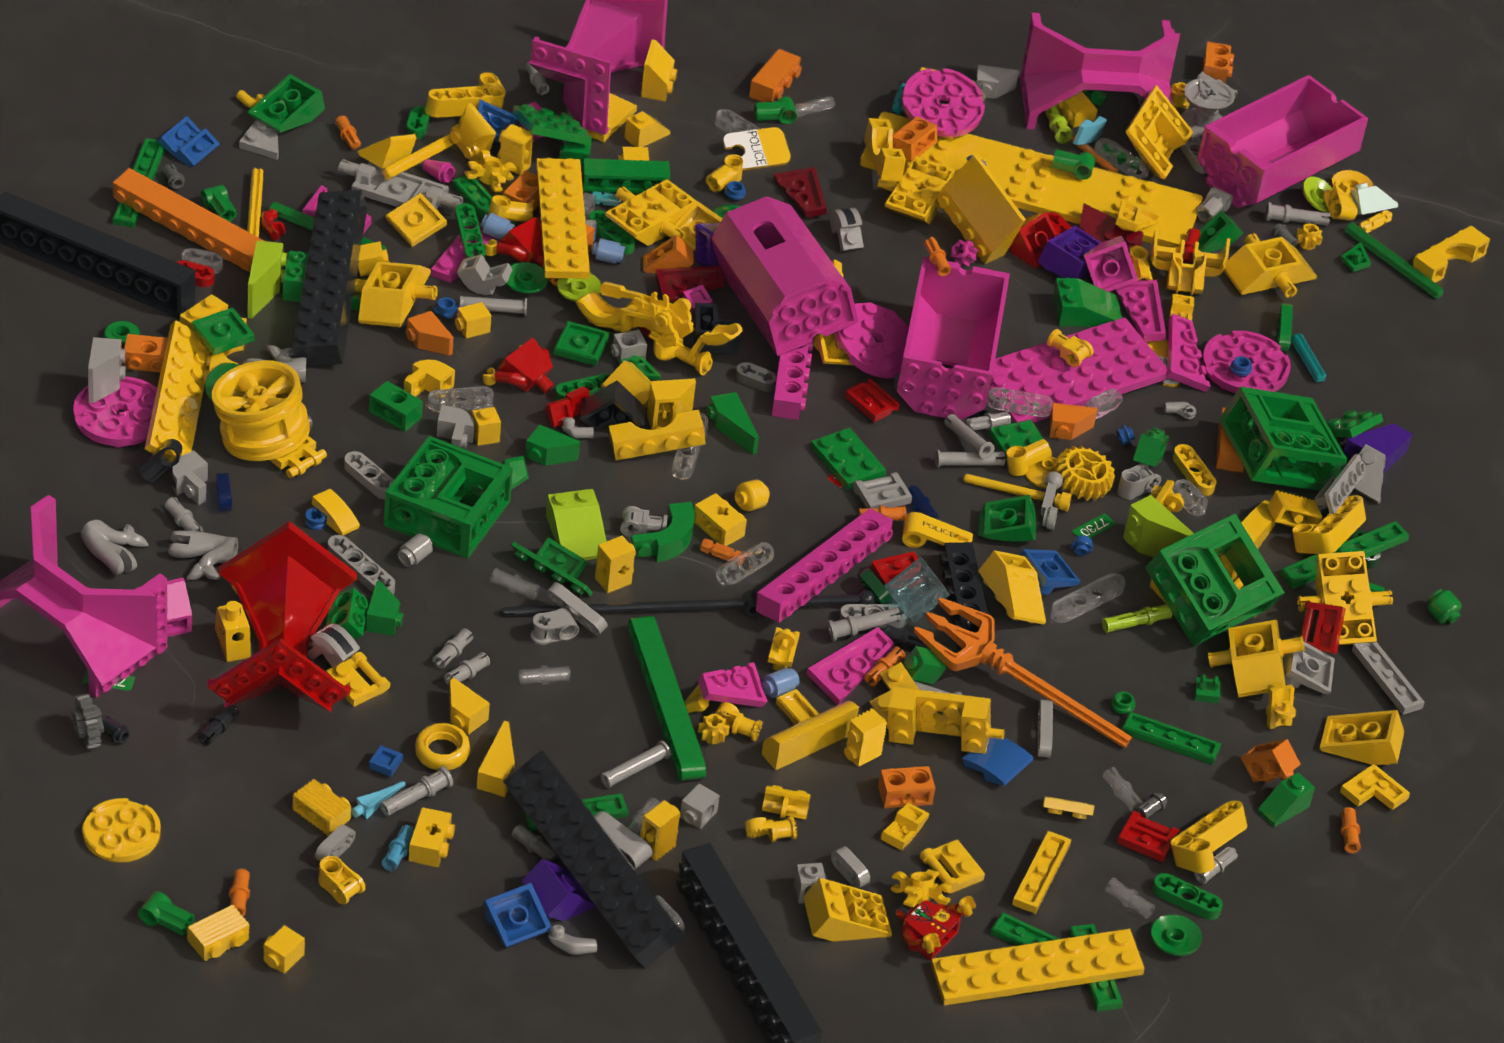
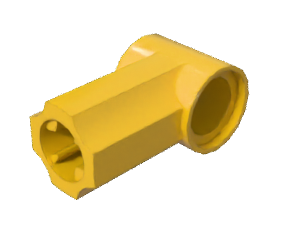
[706,154,744,193]
[487,195,533,223]
[1129,246,1153,281]
[1006,439,1052,476]

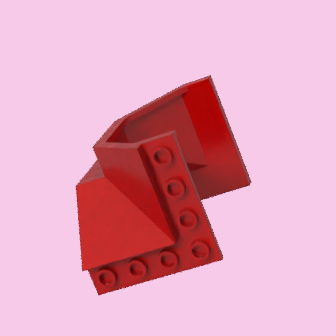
[207,521,357,712]

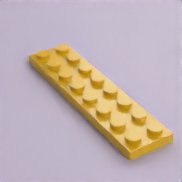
[537,158,590,279]
[145,320,211,456]
[931,929,1144,1006]

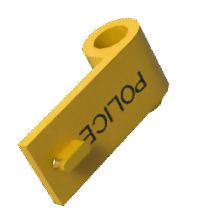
[902,512,973,548]

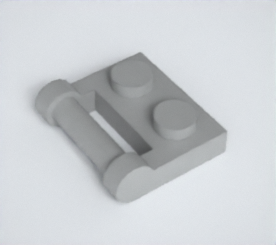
[853,472,912,508]

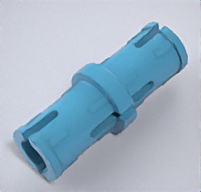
[382,825,414,871]

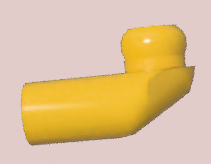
[236,90,265,108]

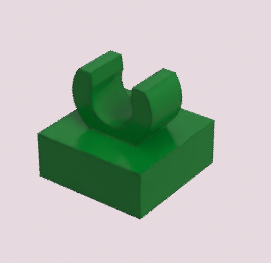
[1195,675,1220,704]

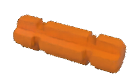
[700,538,745,566]

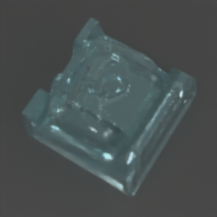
[885,557,950,623]

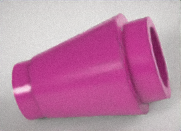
[422,159,455,183]

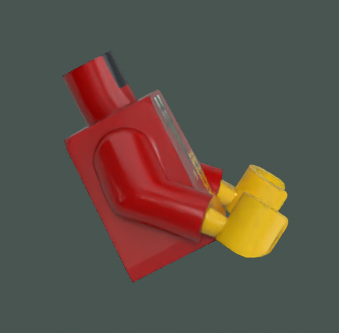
[484,216,544,269]
[482,338,554,394]
[896,896,976,961]

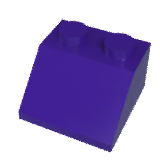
[522,859,596,921]

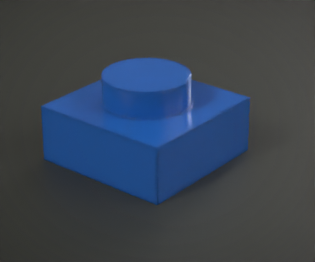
[369,745,403,777]

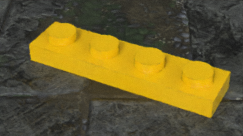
[1012,831,1071,914]

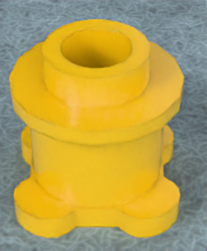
[1171,82,1189,109]

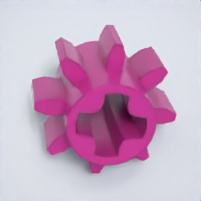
[950,240,978,267]

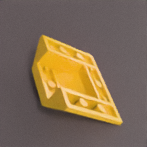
[1125,85,1193,179]

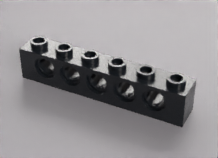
[939,542,995,651]

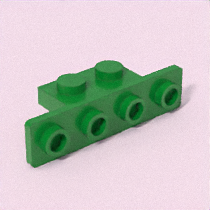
[511,537,593,597]

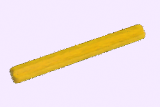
[382,134,455,180]
[247,168,263,238]

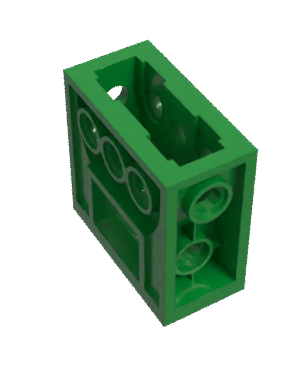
[1219,386,1347,491]
[384,436,513,559]
[1145,513,1285,647]

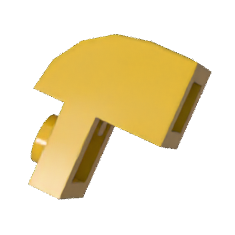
[404,360,455,398]

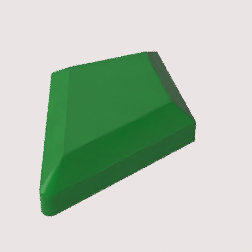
[1341,242,1371,272]
[620,355,661,380]
[502,456,529,490]

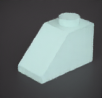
[1351,183,1398,215]

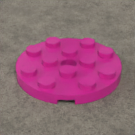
[902,68,985,137]
[834,302,909,379]
[1202,331,1290,393]
[73,376,157,448]

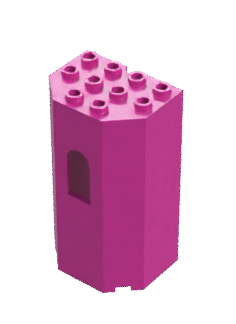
[1197,75,1368,208]
[711,196,859,356]
[897,256,1010,420]

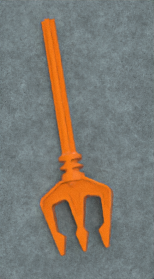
[914,598,1132,748]

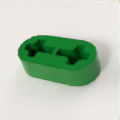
[407,106,430,139]

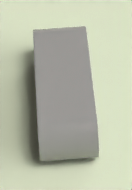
[594,811,652,869]

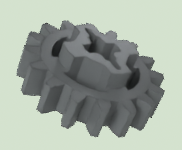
[71,694,104,749]

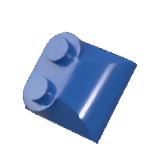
[475,100,517,144]
[1019,549,1081,595]
[483,883,552,948]

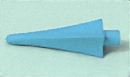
[351,781,405,820]

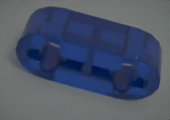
[216,473,232,511]

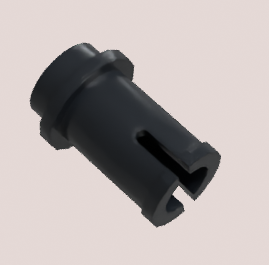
[102,716,130,743]

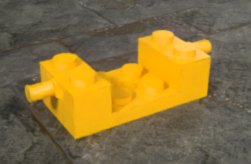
[879,687,1005,754]

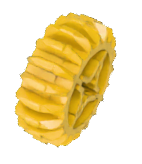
[1053,445,1115,501]

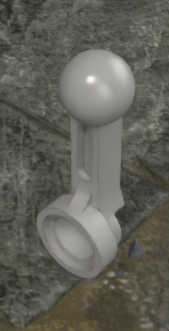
[1041,471,1063,530]

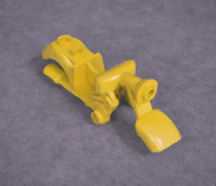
[575,282,742,375]

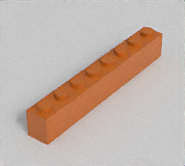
[113,168,264,272]

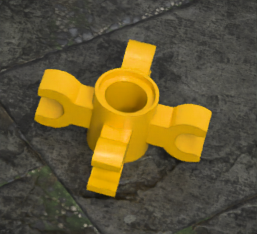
[465,150,517,192]
[891,869,952,907]

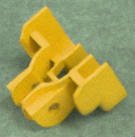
[1150,228,1230,296]

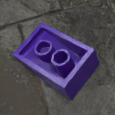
[1038,226,1102,280]

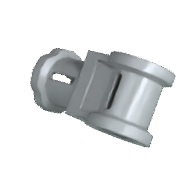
[620,506,668,537]

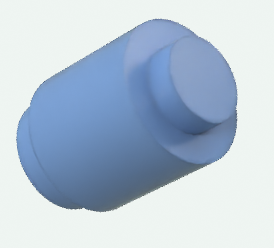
[481,213,515,240]
[592,238,625,264]
[762,668,799,698]

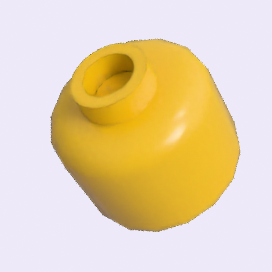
[735,480,770,512]

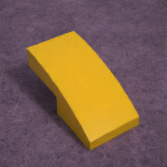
[1170,294,1194,321]
[312,489,360,536]
[881,802,929,851]

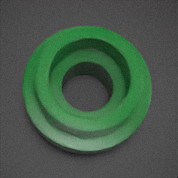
[1111,691,1135,714]

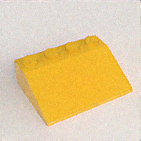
[937,154,1026,264]

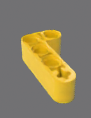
[425,72,506,118]
[1292,495,1366,554]
[1170,801,1247,873]

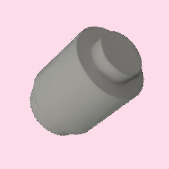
[397,534,433,567]

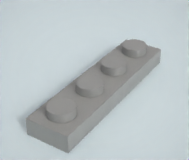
[1352,642,1425,715]

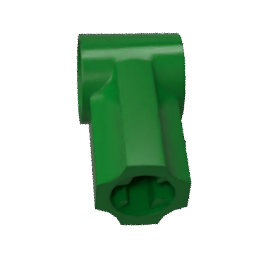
[754,97,797,124]
[1052,149,1095,180]
[200,184,237,222]
[138,891,194,935]

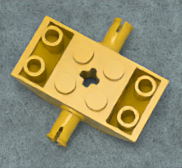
[877,156,955,224]
[606,179,696,246]
[1224,233,1317,298]
[354,261,438,327]
[1297,551,1393,645]
[1208,620,1305,697]

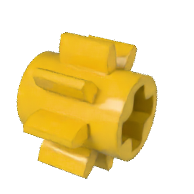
[1296,224,1323,250]
[698,714,730,744]

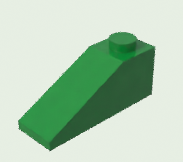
[707,392,759,455]

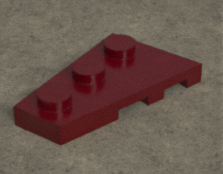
[773,167,827,218]
[1079,203,1144,252]
[655,266,724,303]

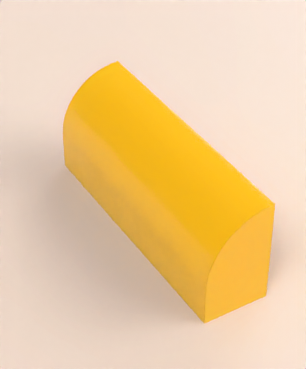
[761,701,859,770]

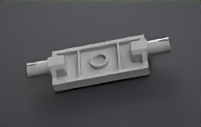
[338,159,463,210]

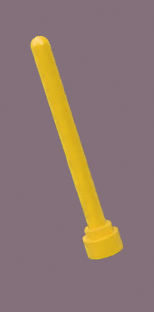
[963,474,1072,512]

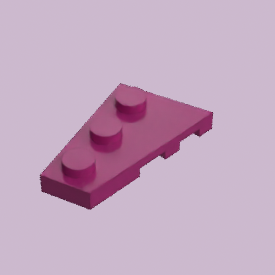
[697,662,767,707]

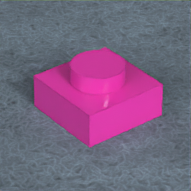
[682,285,713,313]

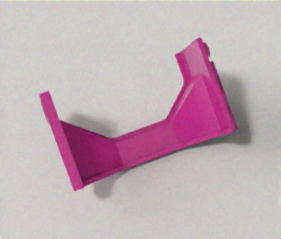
[528,0,668,135]
[1020,13,1180,129]
[0,495,167,698]

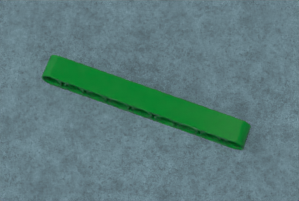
[628,616,706,782]

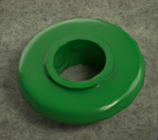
[104,321,140,346]

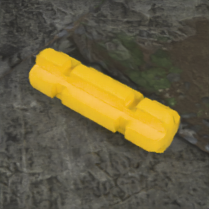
[1359,209,1393,233]

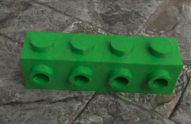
[582,158,670,193]

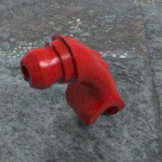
[261,209,285,241]

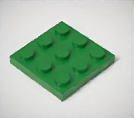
[512,104,592,145]

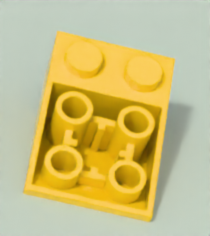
[978,550,1046,624]
[803,878,892,942]

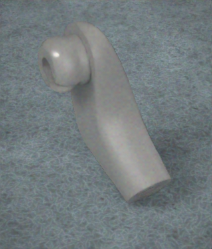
[549,925,597,955]

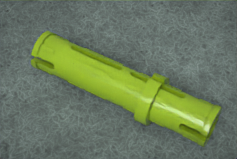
[1102,604,1172,633]

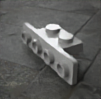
[1315,454,1365,514]

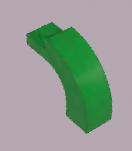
[631,502,695,562]

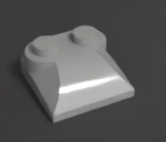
[1283,637,1335,695]

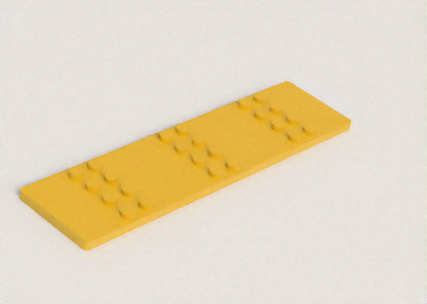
[860,112,1203,248]

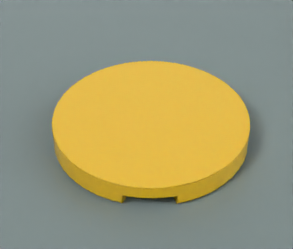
[83,798,160,862]

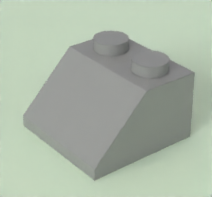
[88,337,126,403]

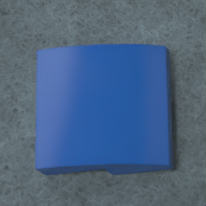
[158,116,220,167]
[962,738,1033,786]

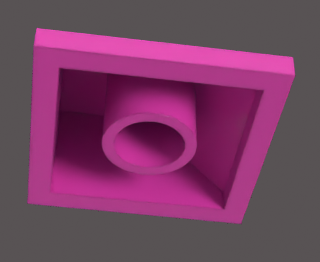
[1084,236,1138,292]

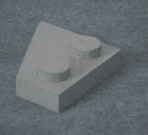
[239,119,279,160]
[1353,444,1386,504]

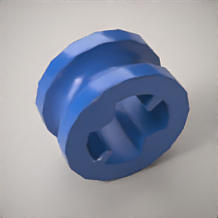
[305,507,326,530]

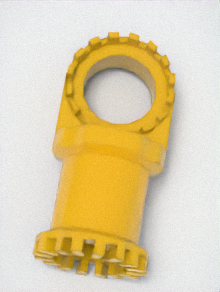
[715,702,763,741]
[744,816,797,842]

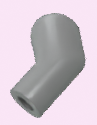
[1163,402,1196,419]
[561,417,594,439]

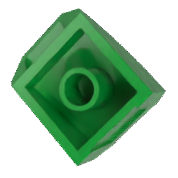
[978,495,1037,542]

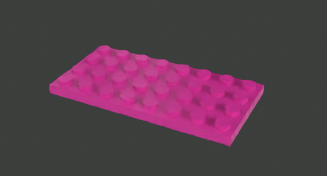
[990,317,1169,423]

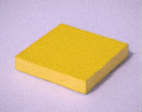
[386,193,447,247]

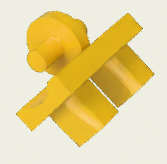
[1151,480,1184,512]
[768,627,800,671]
[1266,683,1296,729]
[762,785,811,820]

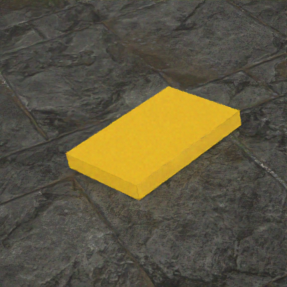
[586,93,637,143]

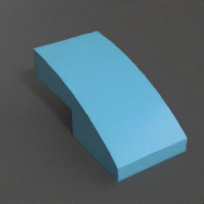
[1073,116,1107,145]

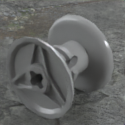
[1180,78,1235,137]

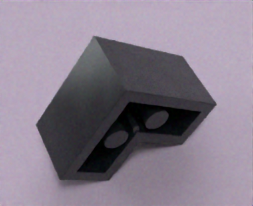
[693,303,741,355]
[580,380,647,432]

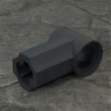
[138,439,183,483]

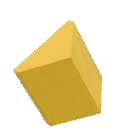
[358,134,416,168]
[601,361,650,408]

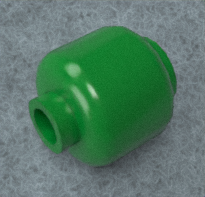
[1427,589,1462,624]

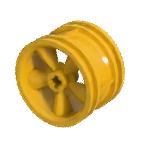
[212,360,310,461]

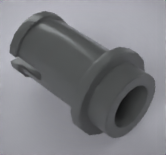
[163,164,185,189]
[1272,224,1298,247]
[1135,792,1167,819]

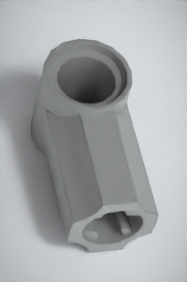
[1196,187,1233,223]

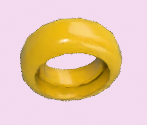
[415,723,470,771]

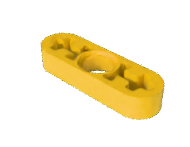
[1173,444,1216,496]

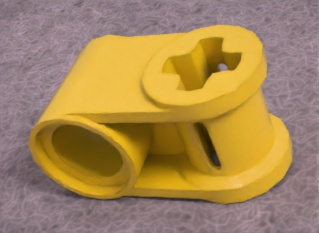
[1323,180,1358,221]
[318,856,366,905]

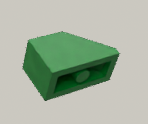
[1198,210,1243,253]
[525,424,580,466]
[366,581,404,636]
[1257,772,1315,827]

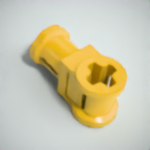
[1047,329,1093,367]

